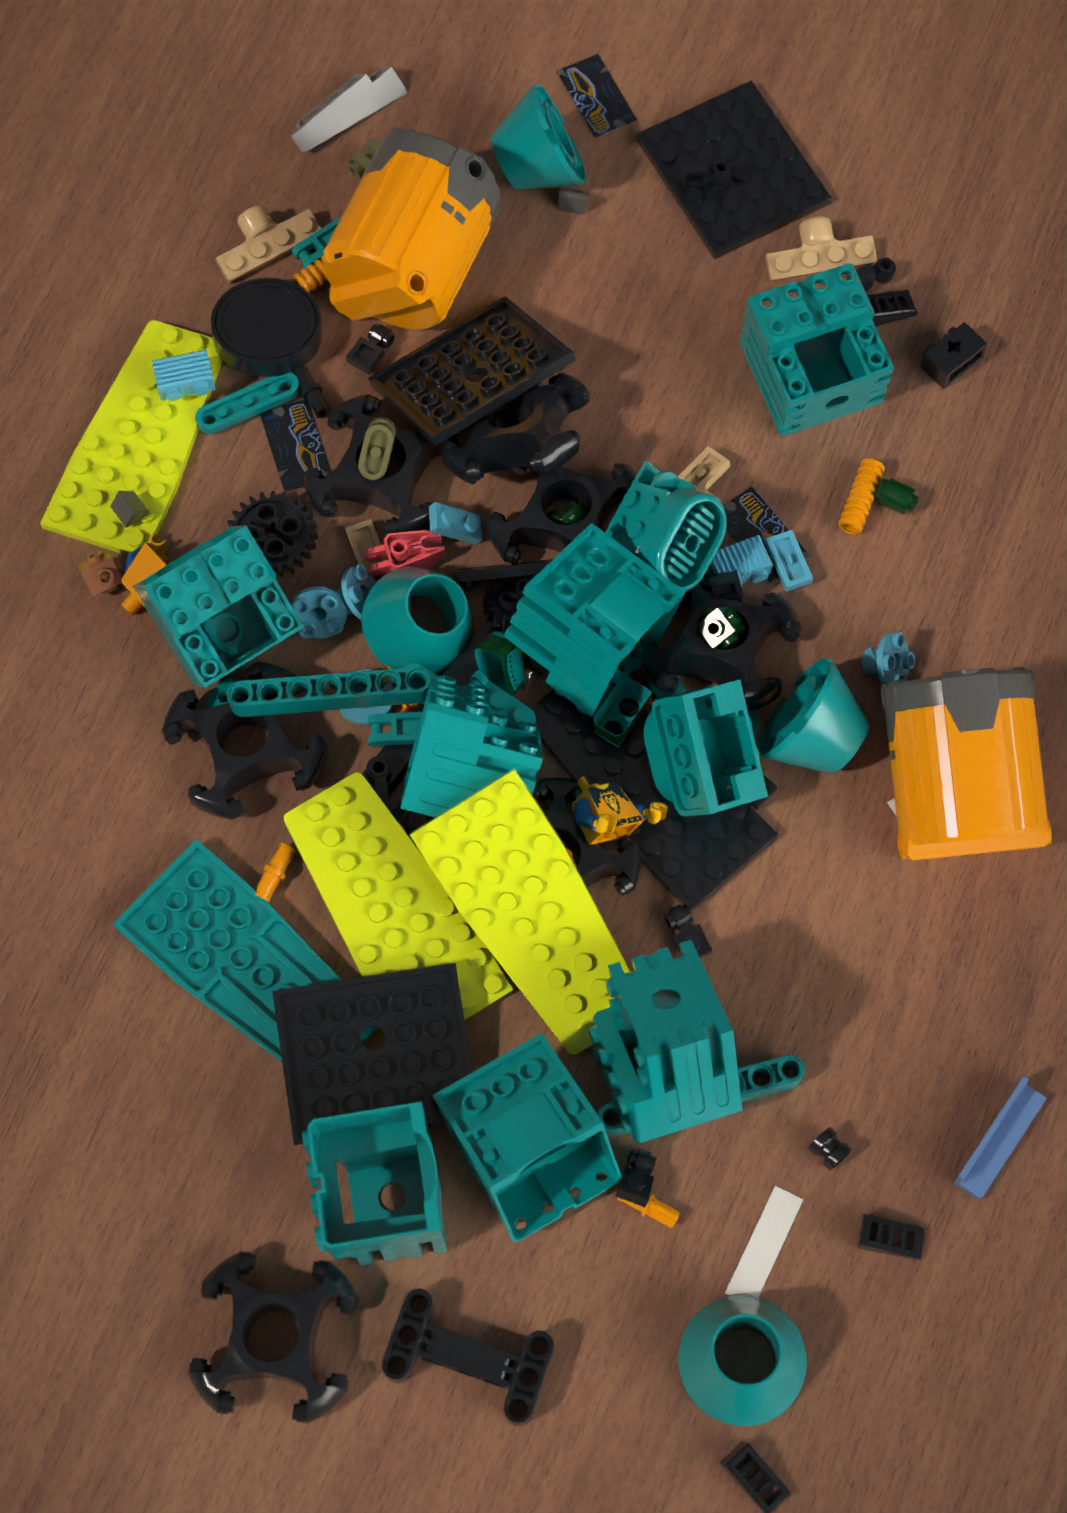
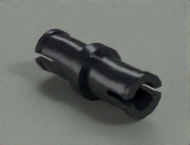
[293,366,332,419]

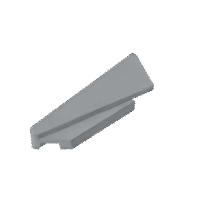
[290,66,407,153]

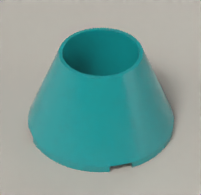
[490,84,587,190]
[361,566,474,676]
[757,658,870,774]
[678,1295,807,1426]

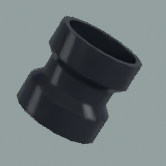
[808,1127,852,1171]

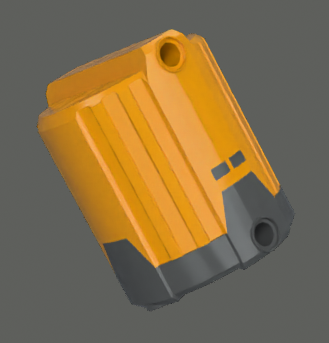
[322,127,501,330]
[881,667,1052,861]

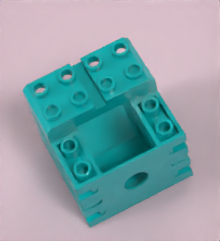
[739,263,894,438]
[504,523,685,717]
[133,525,304,689]
[401,675,543,817]
[588,940,743,1143]
[432,1033,622,1242]
[302,1102,448,1266]

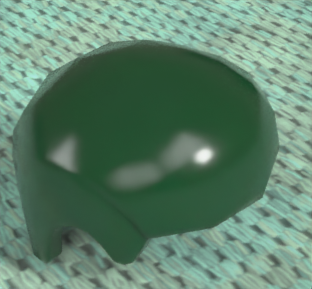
[545,500,588,525]

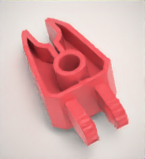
[363,530,446,577]

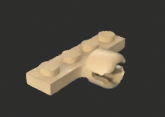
[215,205,321,284]
[765,216,877,283]
[678,446,730,502]

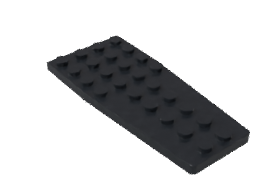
[530,690,778,913]

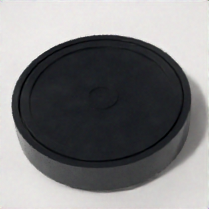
[211,278,322,377]

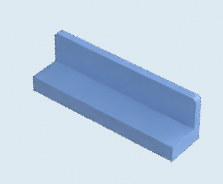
[953,1075,1047,1201]

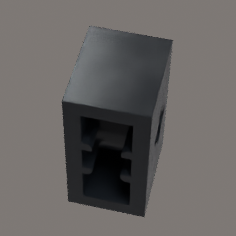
[921,322,988,389]

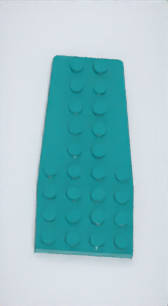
[112,839,379,1063]

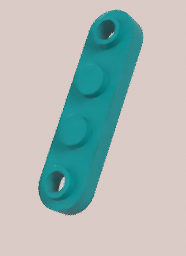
[195,372,300,434]

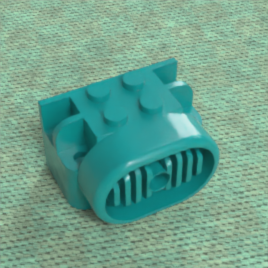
[605,461,727,592]
[644,679,768,817]

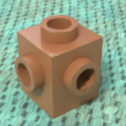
[76,550,124,597]

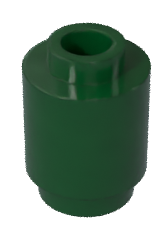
[874,478,919,515]

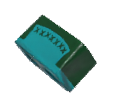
[475,631,525,696]
[593,677,652,748]

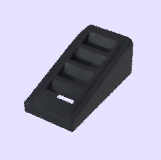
[867,290,918,327]
[857,1214,925,1260]
[720,1441,791,1513]

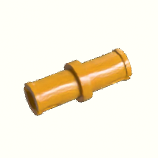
[255,842,297,903]

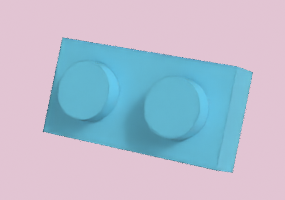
[429,502,482,545]
[765,530,813,592]

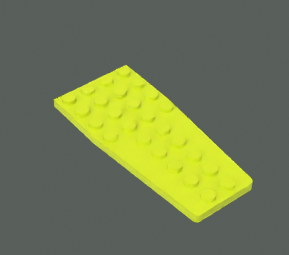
[40,320,223,556]
[410,768,631,1055]
[284,772,513,1021]

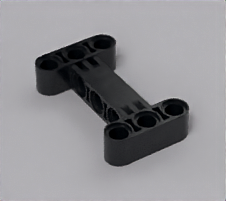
[382,1288,554,1426]

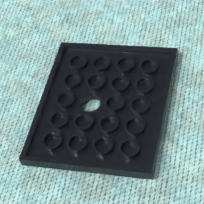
[636,80,832,259]
[368,296,576,446]
[272,963,472,1146]

